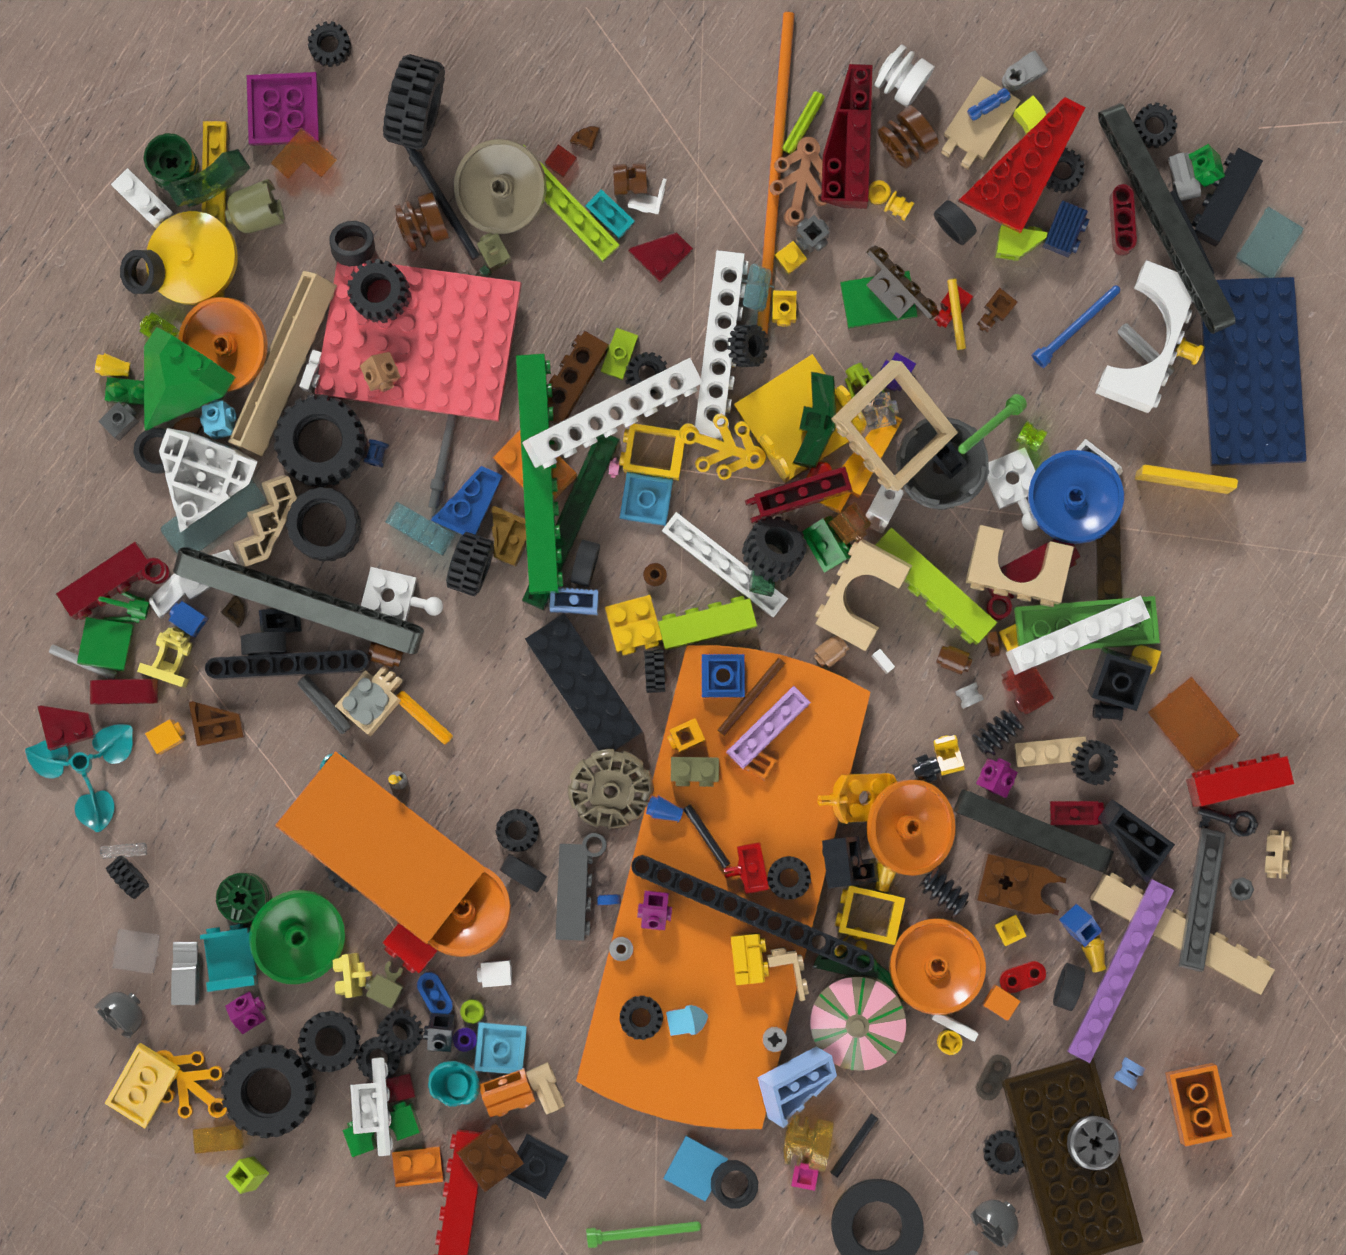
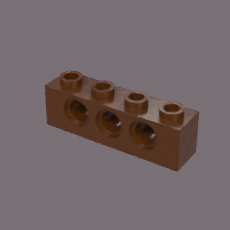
[548,330,609,425]

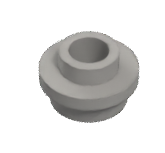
[609,937,633,961]

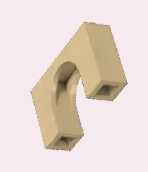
[965,525,1074,607]
[815,539,912,651]

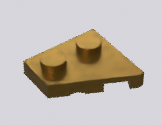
[492,506,527,567]

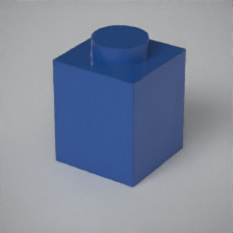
[168,601,209,638]
[1059,904,1102,947]

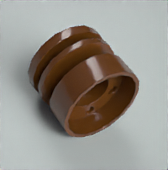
[877,105,939,169]
[394,191,449,252]

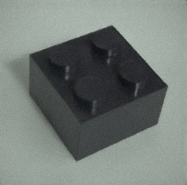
[1087,647,1152,711]

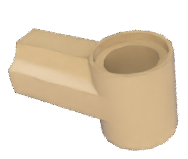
[526,1062,565,1115]

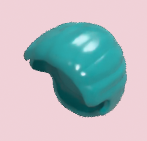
[428,1061,480,1107]

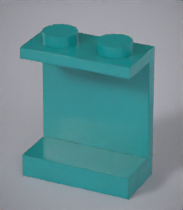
[200,924,258,992]

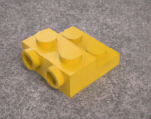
[605,595,663,656]

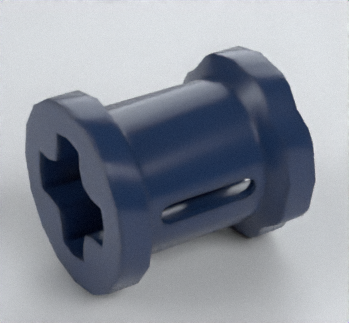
[363,439,389,468]

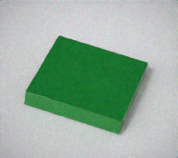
[77,617,134,672]

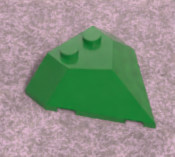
[144,327,236,431]

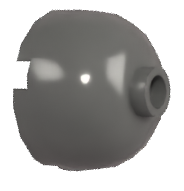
[94,992,143,1039]
[970,1199,1019,1248]

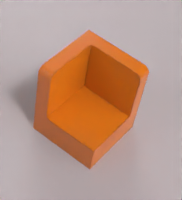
[982,984,1021,1020]

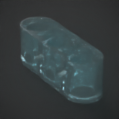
[384,502,455,556]

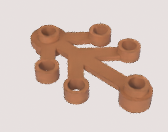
[769,137,827,227]

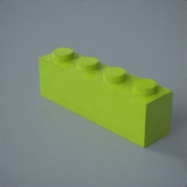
[658,596,757,650]

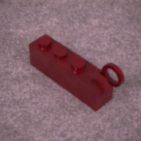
[745,466,853,524]
[986,539,1081,620]
[56,542,170,620]

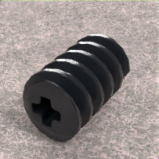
[971,710,1025,758]
[917,867,969,919]

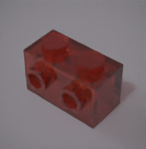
[1001,667,1054,715]

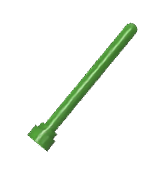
[958,394,1027,454]
[586,1221,701,1248]

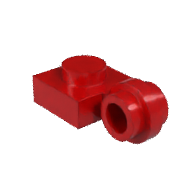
[934,285,973,328]

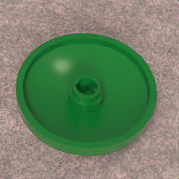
[249,890,345,984]

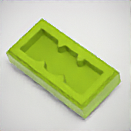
[601,328,639,380]

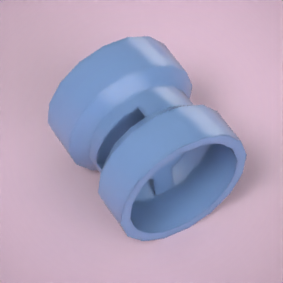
[1113,1057,1146,1090]

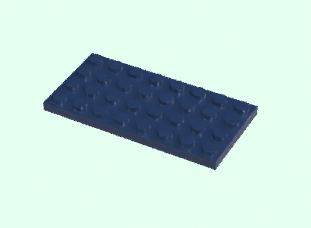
[1201,277,1307,466]

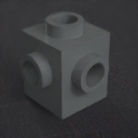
[796,215,830,253]

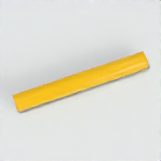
[947,278,966,350]

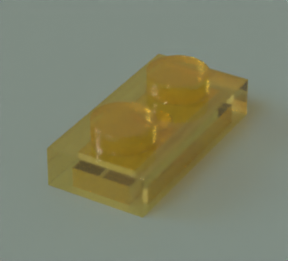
[193,1125,244,1154]

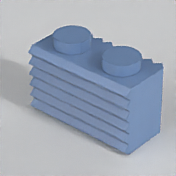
[550,587,599,615]

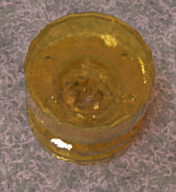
[783,1114,834,1172]

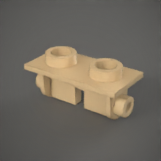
[1265,830,1292,879]

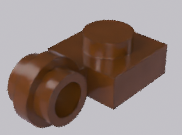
[977,287,1018,333]

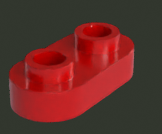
[999,961,1046,993]

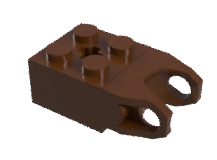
[974,854,1067,916]

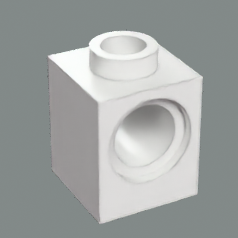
[477,960,513,987]

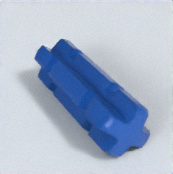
[967,88,1011,121]

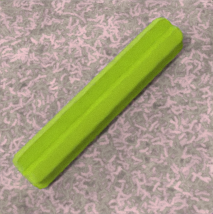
[783,91,825,155]

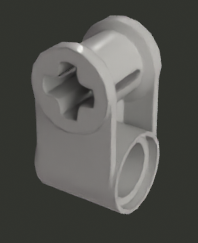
[1002,51,1048,92]

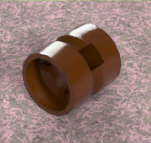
[613,163,647,195]

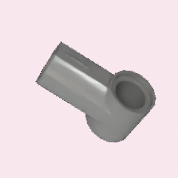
[1168,152,1201,201]

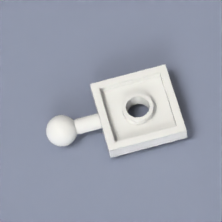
[987,447,1039,531]
[361,567,443,621]

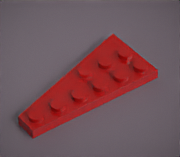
[958,97,1086,233]

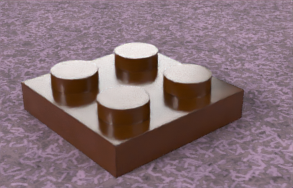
[456,1123,524,1192]

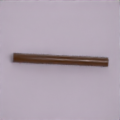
[718,657,786,736]

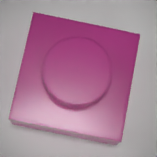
[791,1161,819,1191]

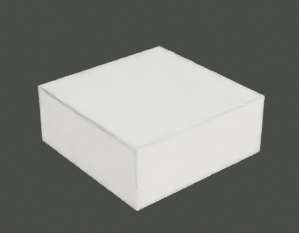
[871,649,895,674]

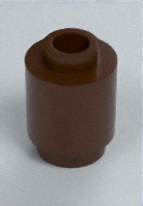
[368,641,404,667]
[936,645,973,675]

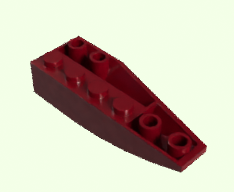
[821,64,873,209]

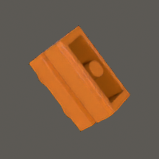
[480,1069,535,1118]

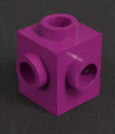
[976,758,1018,798]
[637,891,672,930]
[225,991,267,1035]

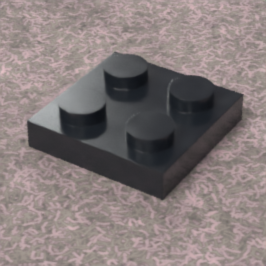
[506,1133,569,1199]

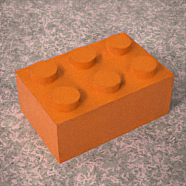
[493,430,577,500]
[1165,1063,1233,1146]

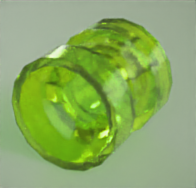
[1016,421,1047,452]

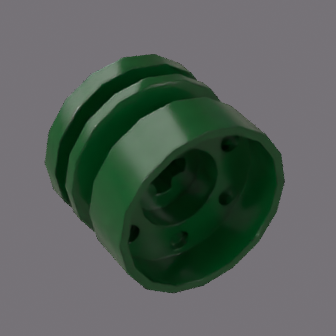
[143,133,200,193]
[216,873,272,923]

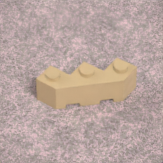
[233,475,297,567]

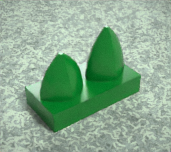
[104,377,144,406]

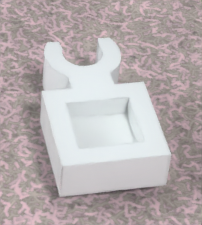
[299,350,322,393]

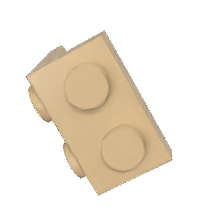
[767,947,809,1001]

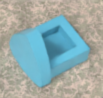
[666,1005,708,1036]

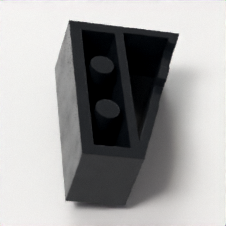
[1098,799,1175,883]

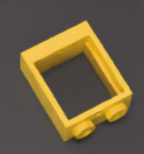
[619,423,685,481]
[835,886,905,945]

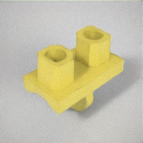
[333,953,372,998]

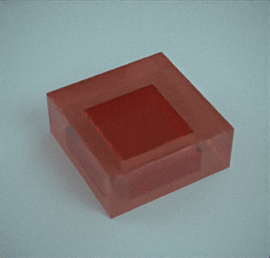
[544,144,577,178]

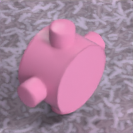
[609,458,620,478]

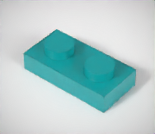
[585,189,635,239]

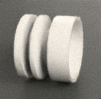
[874,44,935,107]

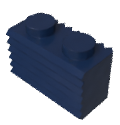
[1043,201,1090,258]

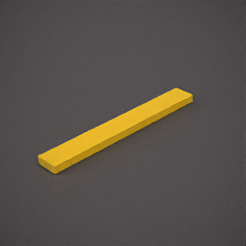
[201,121,228,298]

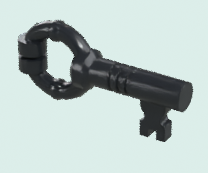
[1197,806,1259,837]

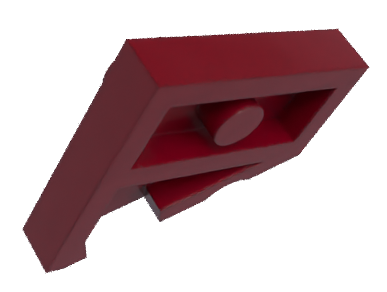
[628,232,693,283]
[37,705,96,751]

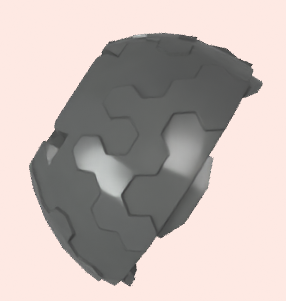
[896,417,990,510]

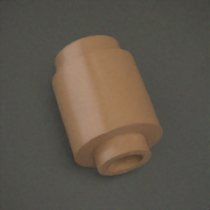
[813,635,849,669]

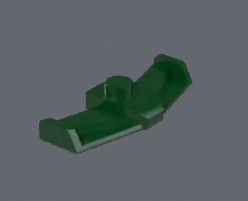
[792,371,836,468]
[812,946,903,1002]

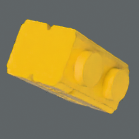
[731,933,769,985]

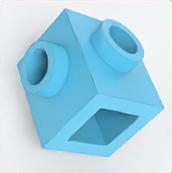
[200,400,237,440]

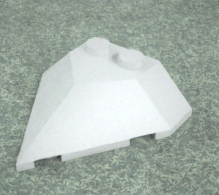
[159,428,257,533]

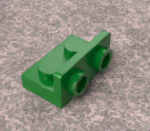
[802,516,852,573]

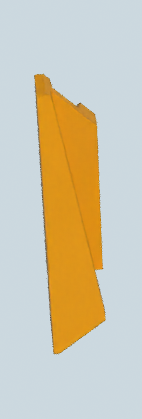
[819,411,903,514]

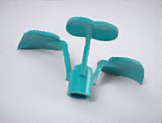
[25,724,133,832]

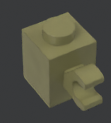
[477,233,512,273]
[365,960,405,1009]

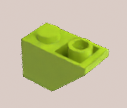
[994,225,1048,261]

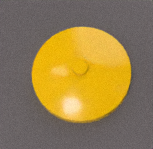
[146,211,238,305]

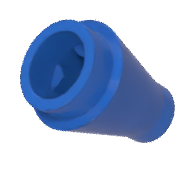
[646,795,683,822]

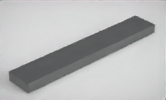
[1178,828,1226,972]

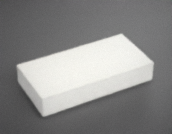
[930,1015,978,1042]

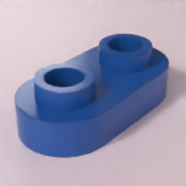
[417,972,453,1014]

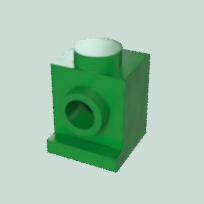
[1188,144,1225,187]

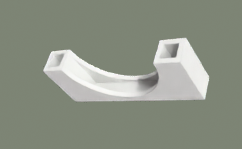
[1095,260,1193,413]

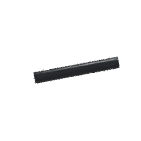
[683,804,731,868]
[830,1113,879,1178]

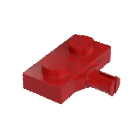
[724,842,769,894]

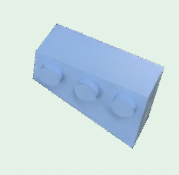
[758,1046,837,1128]

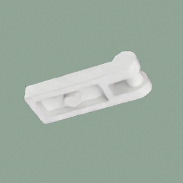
[111,168,174,229]

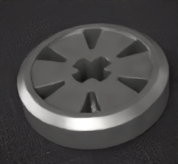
[1067,1116,1121,1170]

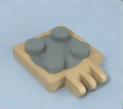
[335,665,403,737]

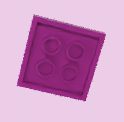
[246,72,320,146]

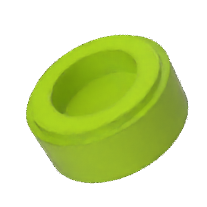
[460,999,485,1024]

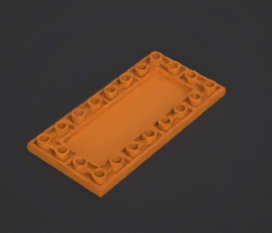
[275,751,486,944]

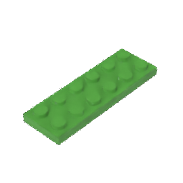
[1014,596,1160,651]

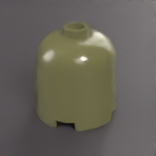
[225,179,285,234]

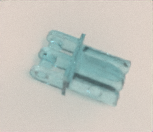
[742,264,774,312]

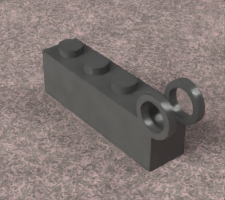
[555,833,607,941]

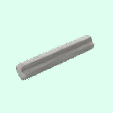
[1118,323,1175,376]

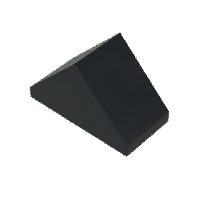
[932,441,968,479]
[258,609,302,634]

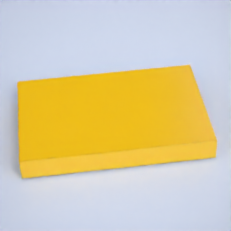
[105,1043,180,1128]

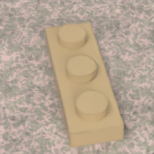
[1014,736,1086,767]

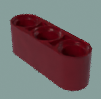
[1109,184,1137,256]
[90,679,158,705]

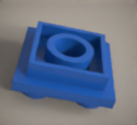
[702,654,745,697]

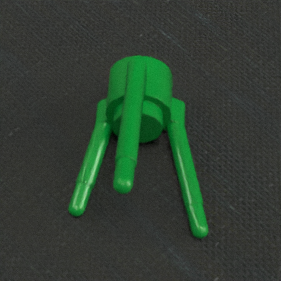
[98,591,150,623]

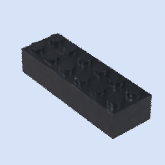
[525,613,643,752]

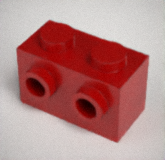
[382,923,438,973]

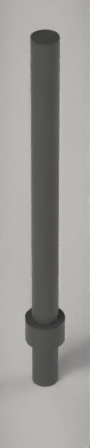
[428,414,457,509]

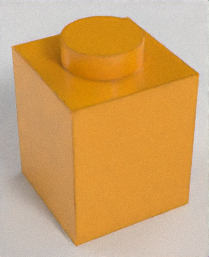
[145,719,186,755]

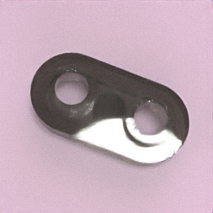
[975,1054,1011,1100]

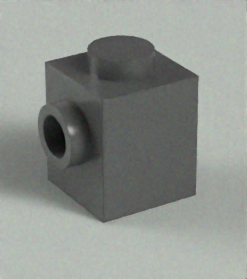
[98,402,139,441]

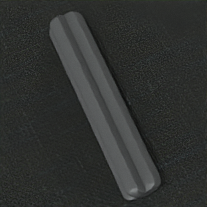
[297,675,351,734]

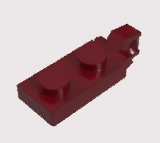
[1050,801,1105,825]

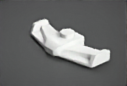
[149,550,238,619]

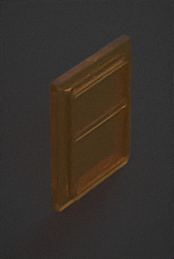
[1147,677,1240,771]

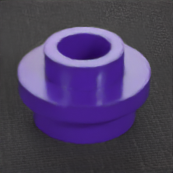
[453,1028,477,1052]

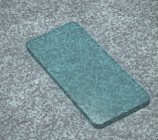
[161,479,266,554]

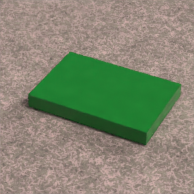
[840,271,917,329]

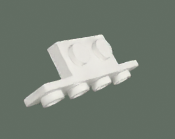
[350,1058,393,1156]

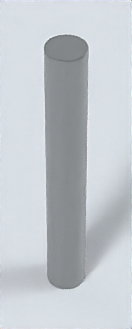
[49,644,118,680]

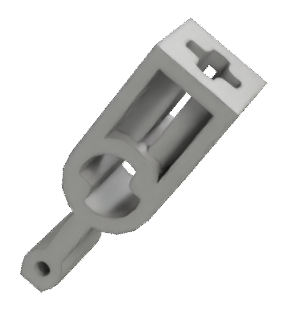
[171,942,199,1005]

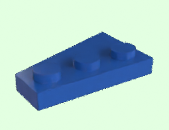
[431,466,503,535]

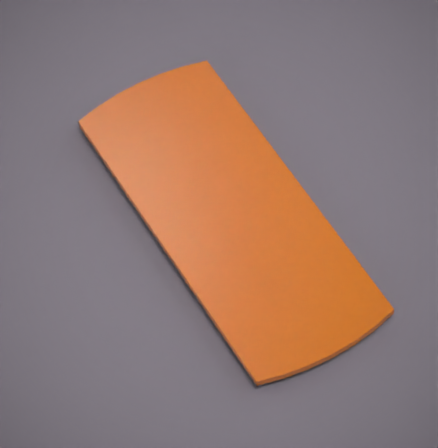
[576,645,871,1129]

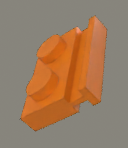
[392,1146,444,1187]

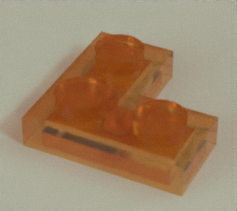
[271,128,337,179]

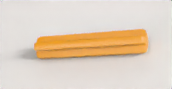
[396,691,453,744]

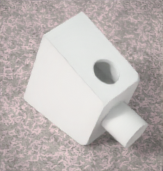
[862,475,904,533]

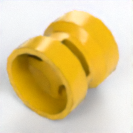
[937,1029,962,1055]

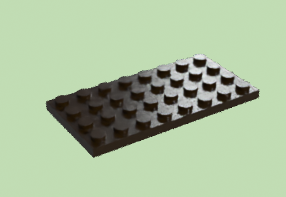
[1001,1057,1144,1255]

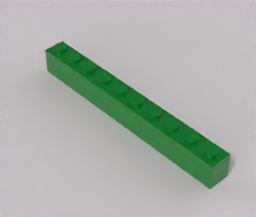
[516,354,563,594]

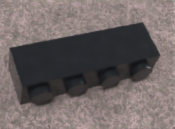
[1191,148,1263,247]

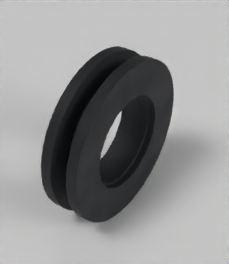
[831,1179,924,1255]

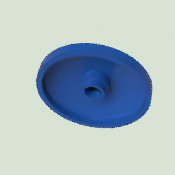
[1028,450,1124,544]

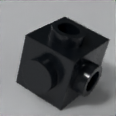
[423,1013,455,1052]

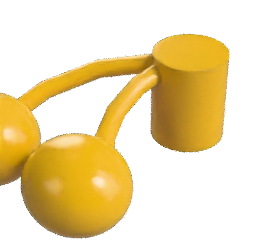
[834,927,867,956]

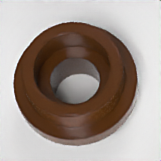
[643,563,667,587]

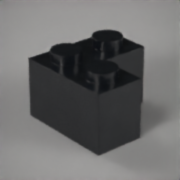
[822,836,879,888]

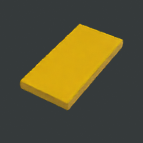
[1135,464,1238,494]

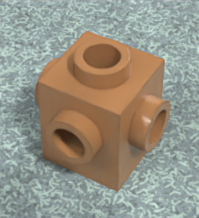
[360,352,401,392]

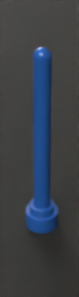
[1031,285,1120,368]

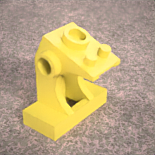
[137,627,192,688]

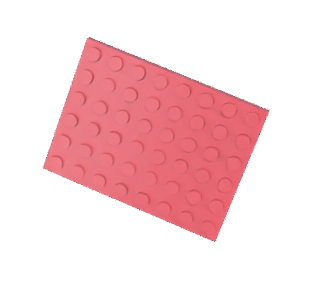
[315,261,522,422]

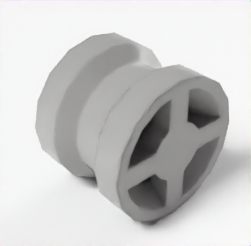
[955,682,984,709]
[762,1027,787,1052]

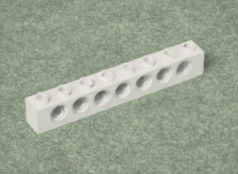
[695,250,748,441]
[522,358,703,469]

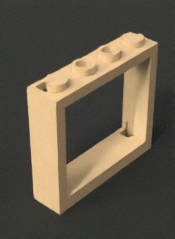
[832,360,958,491]

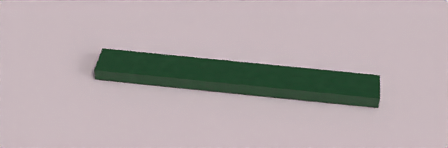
[522,434,620,611]

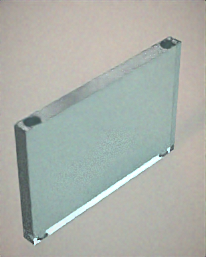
[1236,206,1304,278]

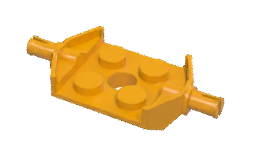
[818,773,897,824]

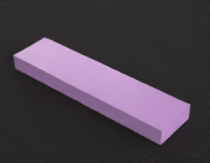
[726,686,811,769]

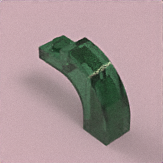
[165,149,250,208]

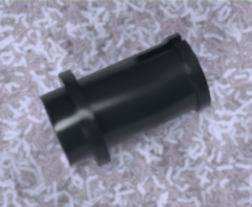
[1092,702,1124,721]

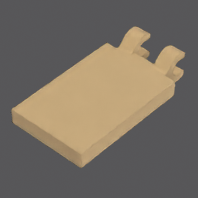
[941,76,1021,170]

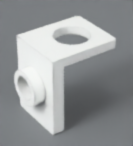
[628,178,667,214]

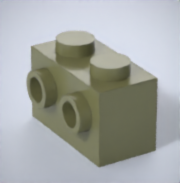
[671,757,719,787]

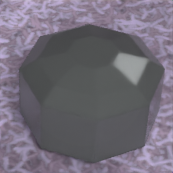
[1229,877,1254,901]

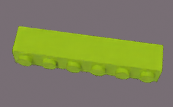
[875,528,997,645]

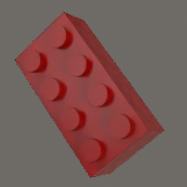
[1186,753,1295,807]

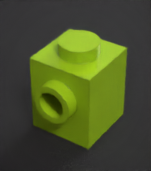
[225,1156,269,1194]

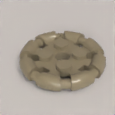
[568,749,654,829]

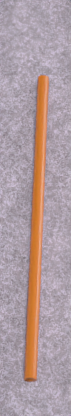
[757,12,795,334]

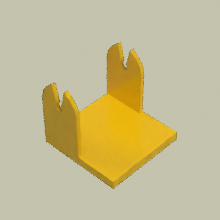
[734,354,867,484]

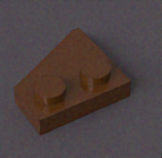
[189,701,245,747]

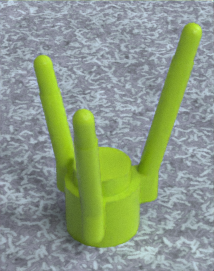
[844,363,895,407]

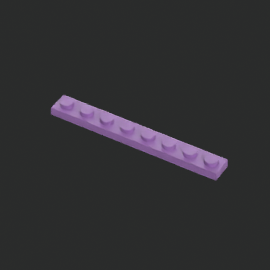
[1068,879,1174,1063]

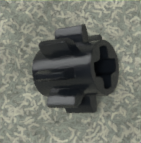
[912,754,941,783]

